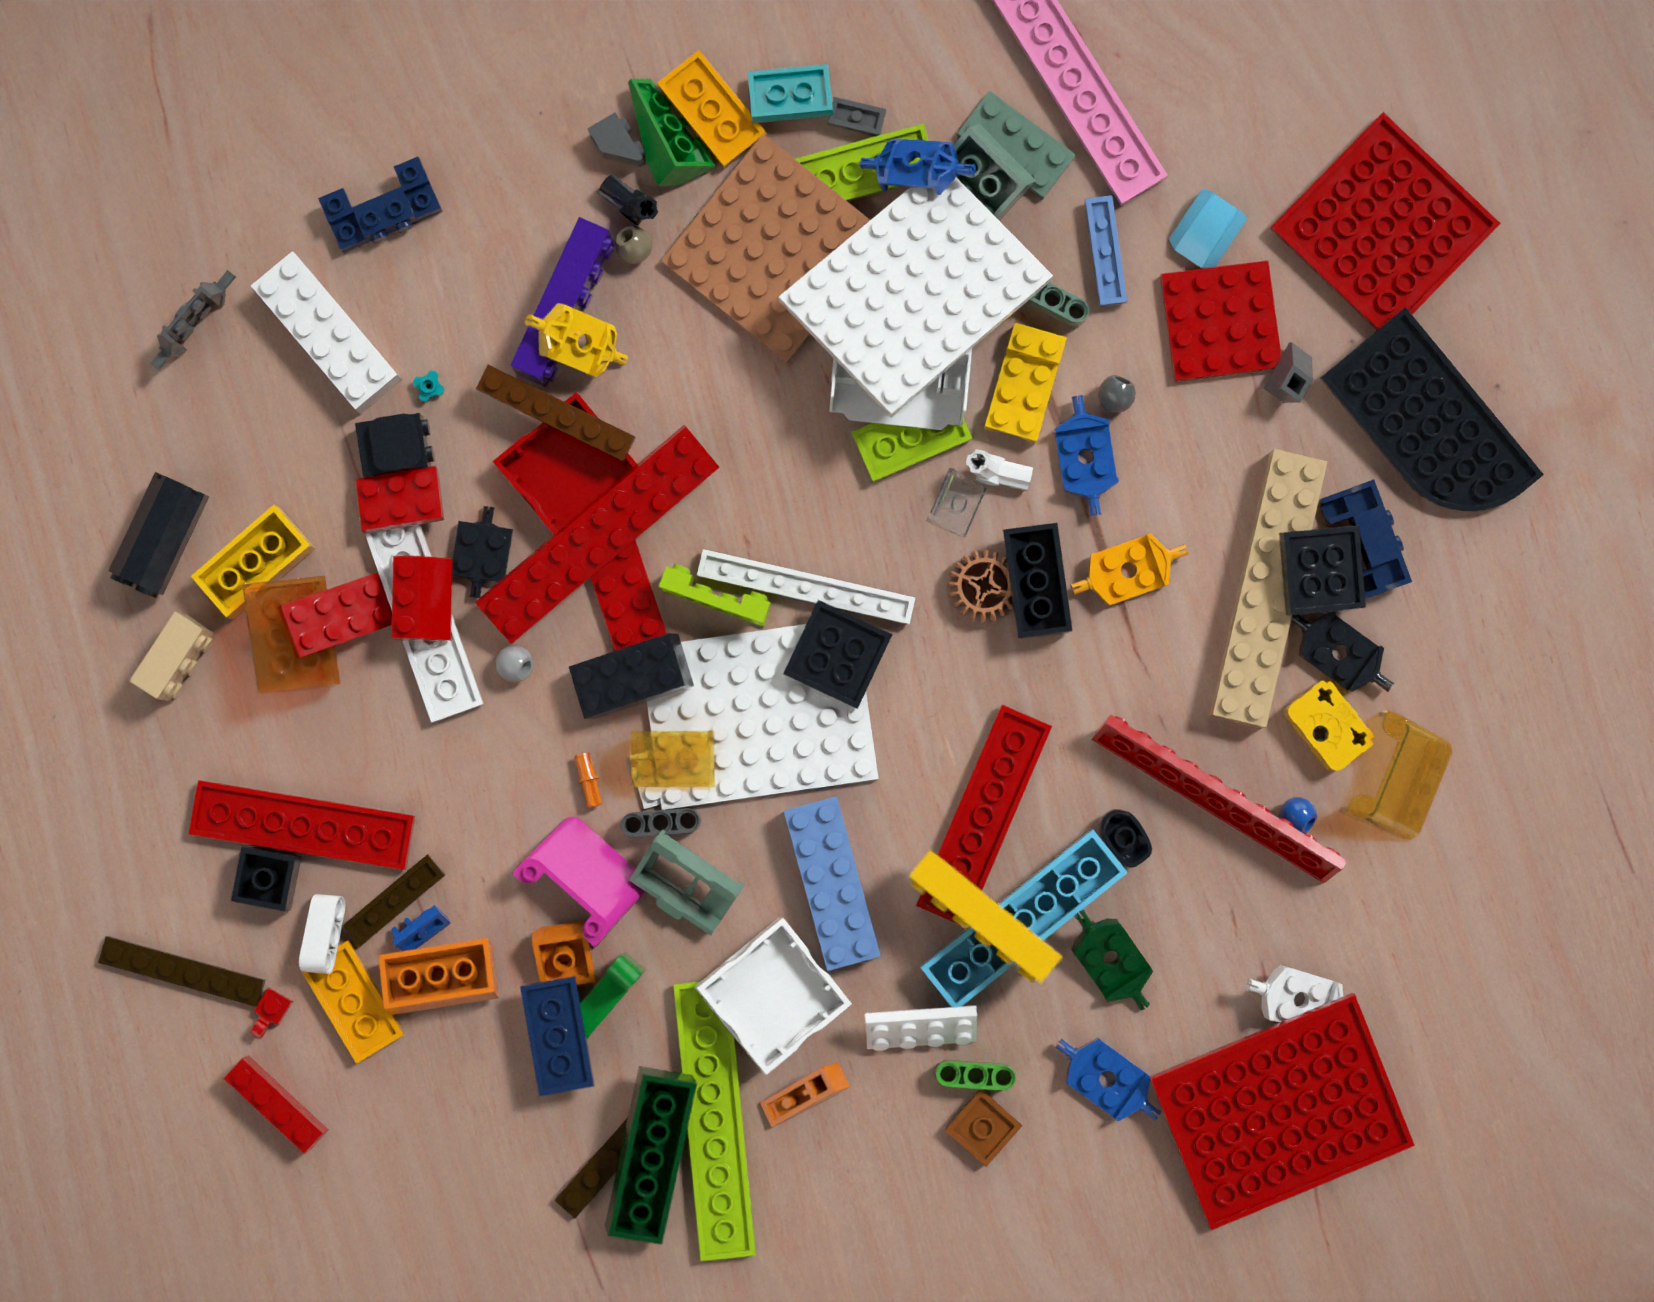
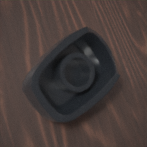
[1099,809,1152,868]

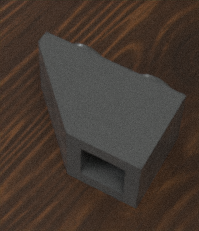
[587,112,645,167]
[1264,342,1313,403]

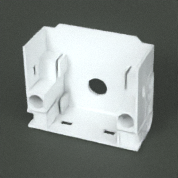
[829,349,972,430]

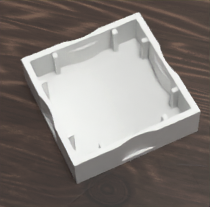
[694,917,852,1075]

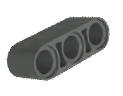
[620,808,701,837]

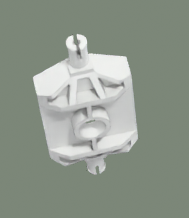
[1246,965,1343,1022]

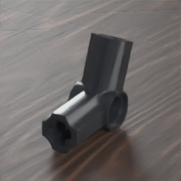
[598,174,658,226]

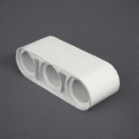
[299,894,345,974]

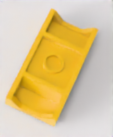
[984,323,1067,444]

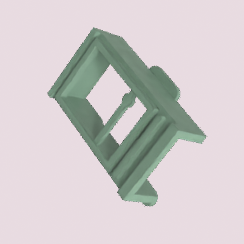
[629,829,744,935]

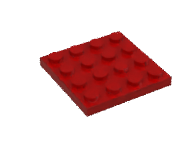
[1160,260,1282,382]

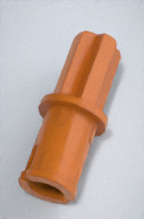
[574,752,602,808]

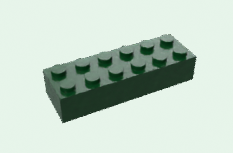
[605,1066,697,1245]

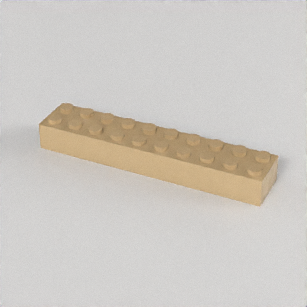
[1208,449,1328,729]

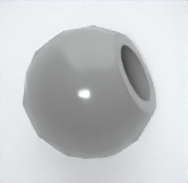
[495,645,533,682]

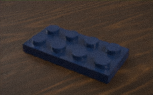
[520,976,595,1096]

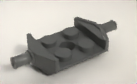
[150,270,236,370]

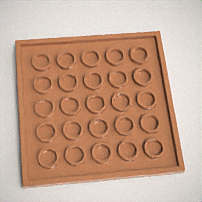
[661,134,870,363]

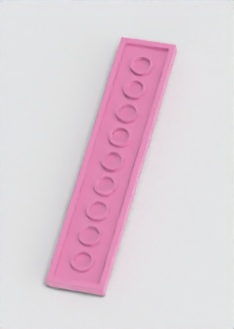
[992,0,1168,206]

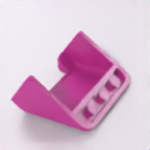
[512,817,645,947]

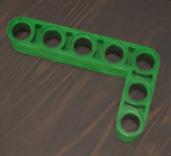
[581,952,646,1039]

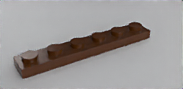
[476,365,636,462]

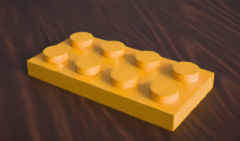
[657,50,767,168]
[301,940,405,1064]

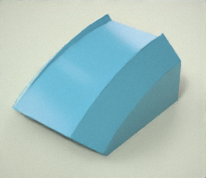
[1169,189,1248,268]

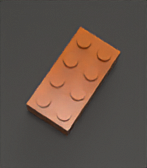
[378,938,499,1015]

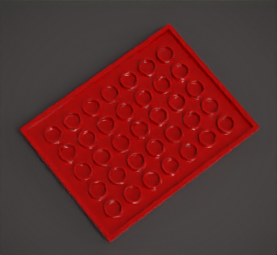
[1149,993,1415,1230]

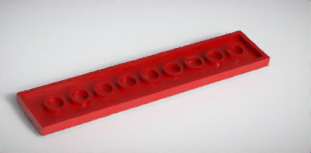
[475,425,720,644]
[1091,714,1347,883]

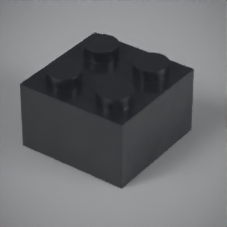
[231,846,302,911]

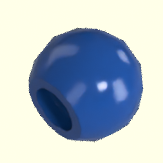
[1278,797,1317,833]

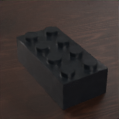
[569,633,694,719]

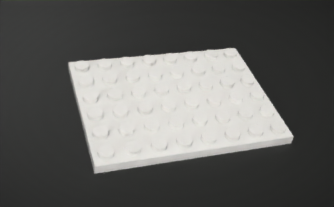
[779,177,1053,417]
[647,624,879,810]

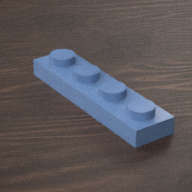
[1084,195,1127,307]

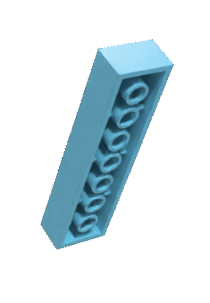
[920,829,1128,1007]

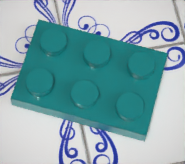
[748,64,833,123]

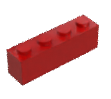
[223,1055,329,1154]

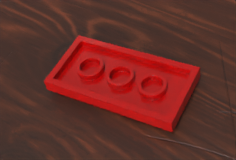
[591,539,667,651]
[277,572,392,659]

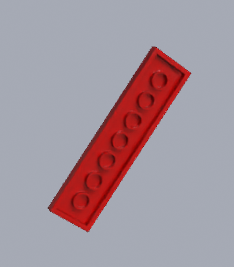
[916,705,1052,924]
[189,780,415,870]

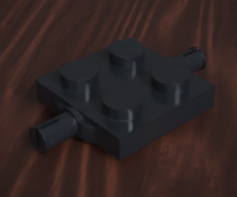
[452,506,513,599]

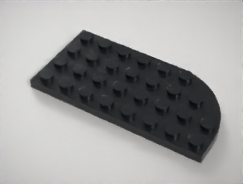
[1320,307,1544,511]

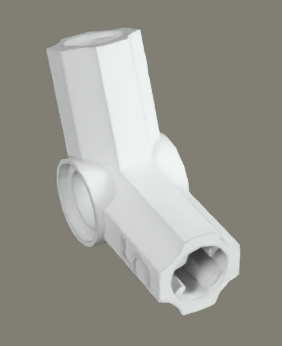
[966,449,1033,491]

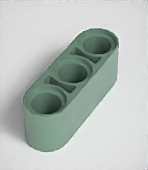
[1026,282,1089,327]

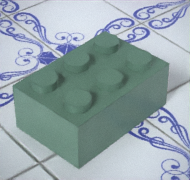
[954,124,1036,220]

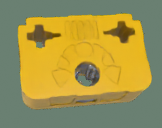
[1284,680,1374,771]

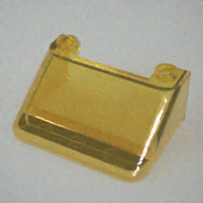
[1339,710,1452,840]

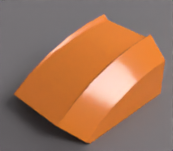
[532,921,596,990]

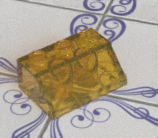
[631,731,715,787]

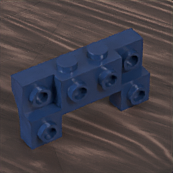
[318,156,443,253]
[1318,479,1412,599]

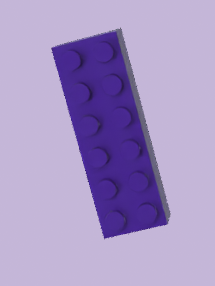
[510,217,615,387]

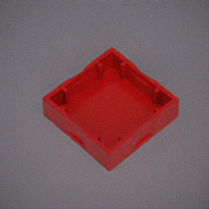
[492,391,637,534]

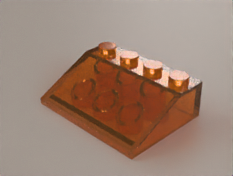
[243,575,340,694]

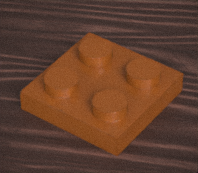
[944,1089,1023,1167]

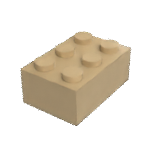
[130,611,214,701]

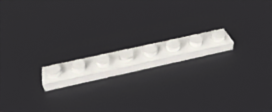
[697,549,915,625]

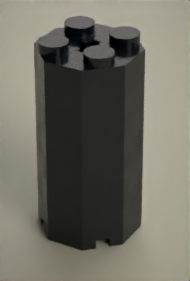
[108,472,209,598]

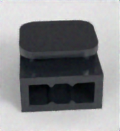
[355,413,435,478]

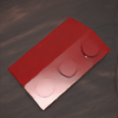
[392,556,453,641]

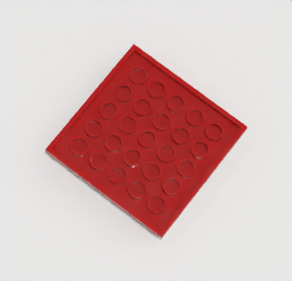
[1270,112,1501,330]

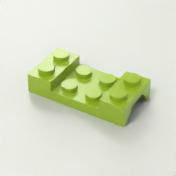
[659,564,771,627]

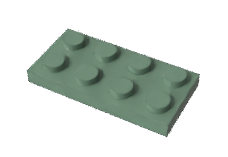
[957,91,1076,199]

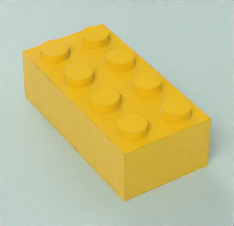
[191,504,316,620]

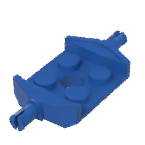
[860,139,976,195]
[1054,395,1119,516]
[1055,1038,1162,1121]

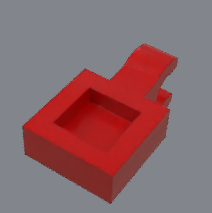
[250,987,293,1038]

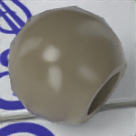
[615,226,653,263]

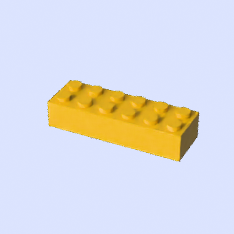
[908,850,1062,983]

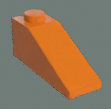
[760,1062,850,1127]

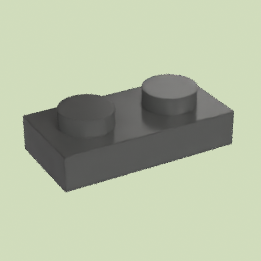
[827,97,886,137]

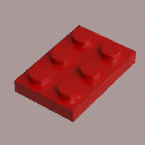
[356,466,444,534]

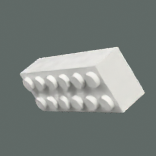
[251,251,402,414]

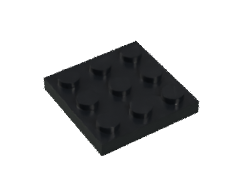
[1279,526,1366,615]
[783,600,893,709]

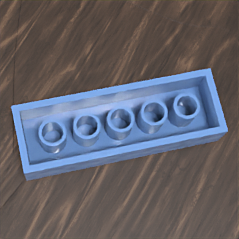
[784,796,881,971]

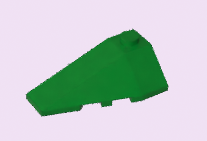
[628,79,715,186]

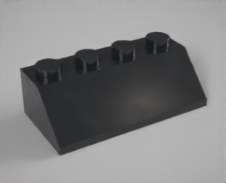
[1003,523,1073,639]

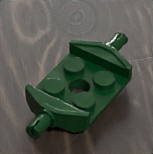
[1071,910,1153,1010]

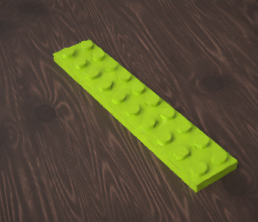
[673,981,756,1261]

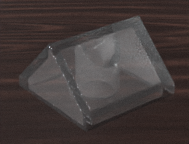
[926,467,987,538]

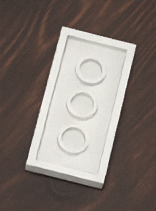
[865,1006,977,1051]

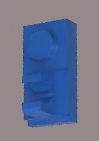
[391,905,451,951]

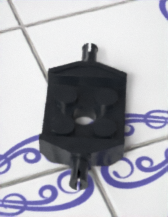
[1291,611,1394,692]

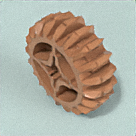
[947,549,1013,623]

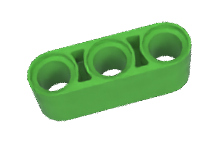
[935,1060,1016,1090]

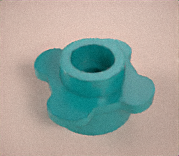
[413,370,444,402]

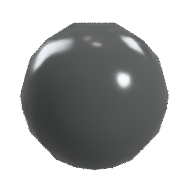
[1098,375,1136,413]

